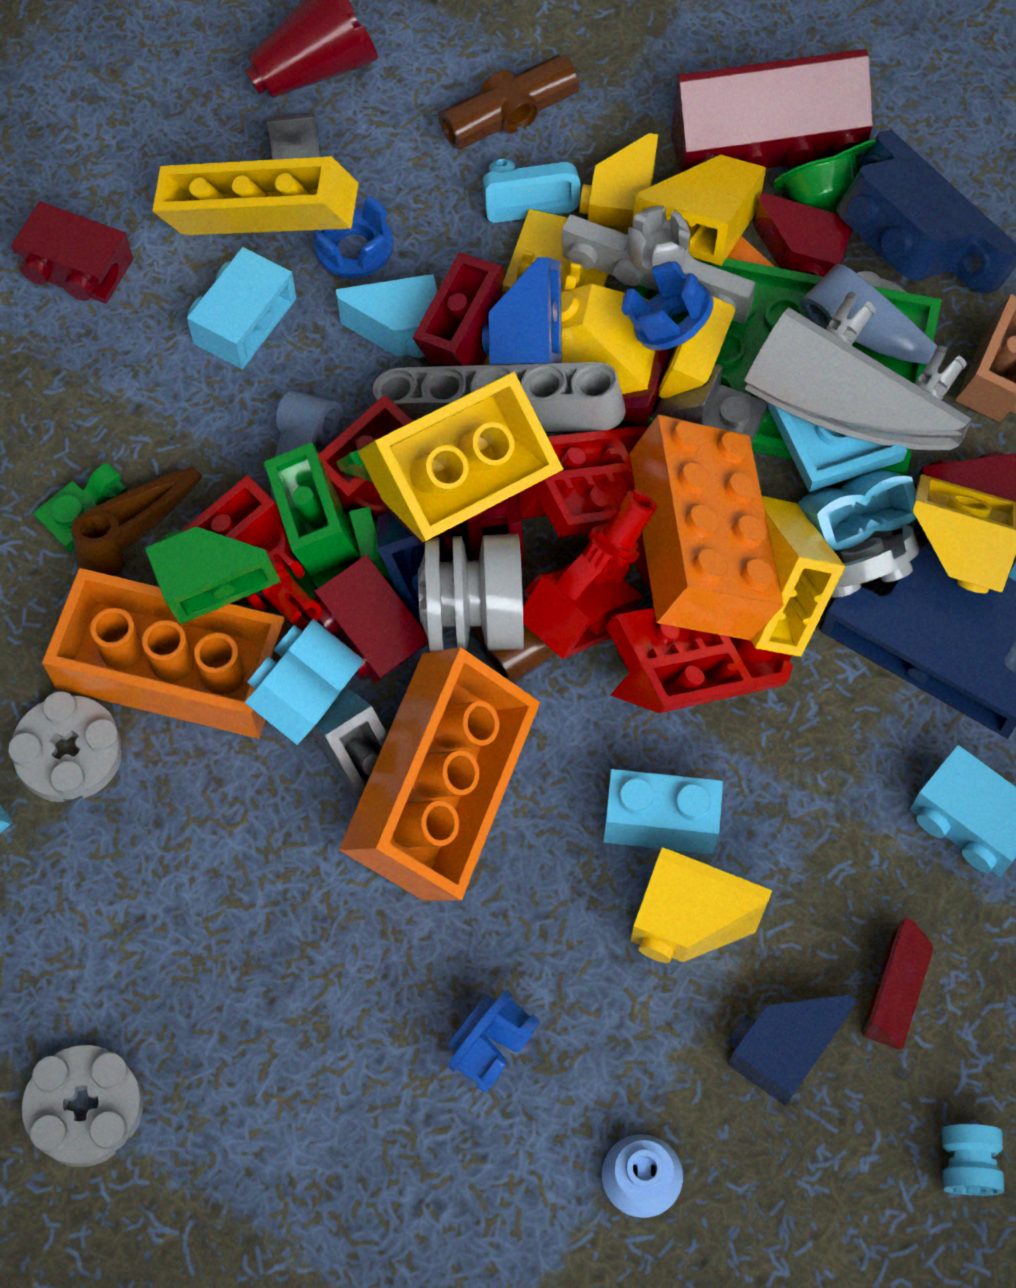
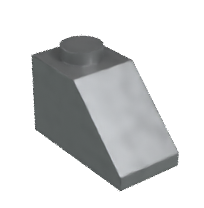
[311,689,387,803]

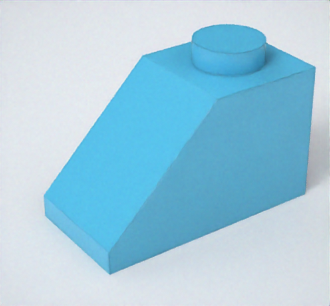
[336,274,437,358]

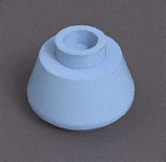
[602,1134,683,1218]

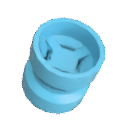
[942,1124,1004,1196]

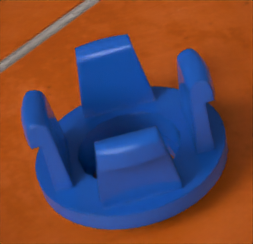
[314,196,394,278]
[622,261,713,350]
[447,990,539,1092]

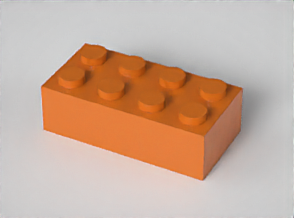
[630,415,784,641]
[42,568,288,739]
[339,647,540,901]

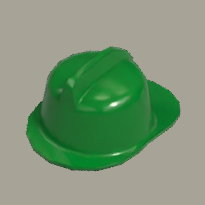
[772,139,877,214]

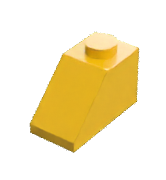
[579,133,658,235]

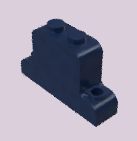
[836,130,1016,293]
[821,544,1016,739]

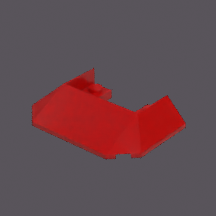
[519,425,793,713]

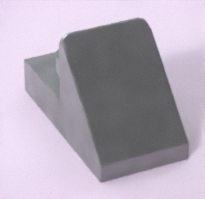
[267,111,320,160]
[653,364,768,445]

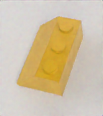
[357,372,563,542]

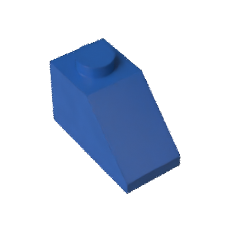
[482,257,562,365]

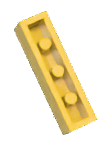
[152,156,359,235]

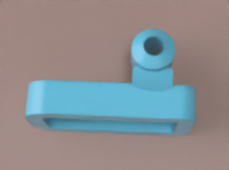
[482,159,581,223]

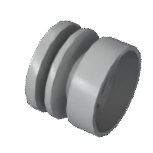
[418,534,524,652]

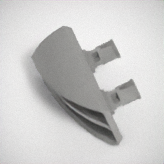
[744,292,971,450]

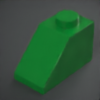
[264,442,360,576]
[145,526,281,625]

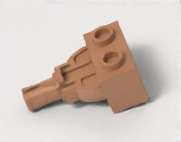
[955,294,1016,422]

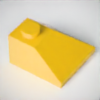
[561,284,655,394]
[913,474,1016,593]
[631,847,772,963]

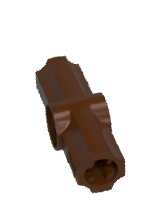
[439,54,579,150]

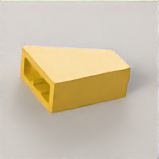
[631,155,766,266]
[751,496,846,657]

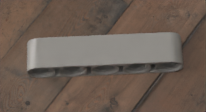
[373,362,626,432]

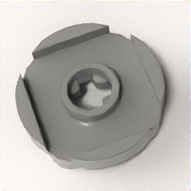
[831,525,920,598]
[8,692,122,802]
[22,1045,143,1167]

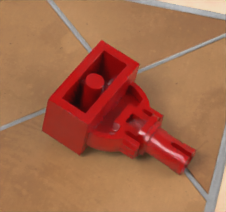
[319,395,468,555]
[182,475,322,631]
[523,490,658,659]

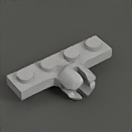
[562,206,756,324]

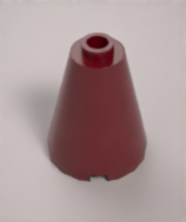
[245,0,379,98]

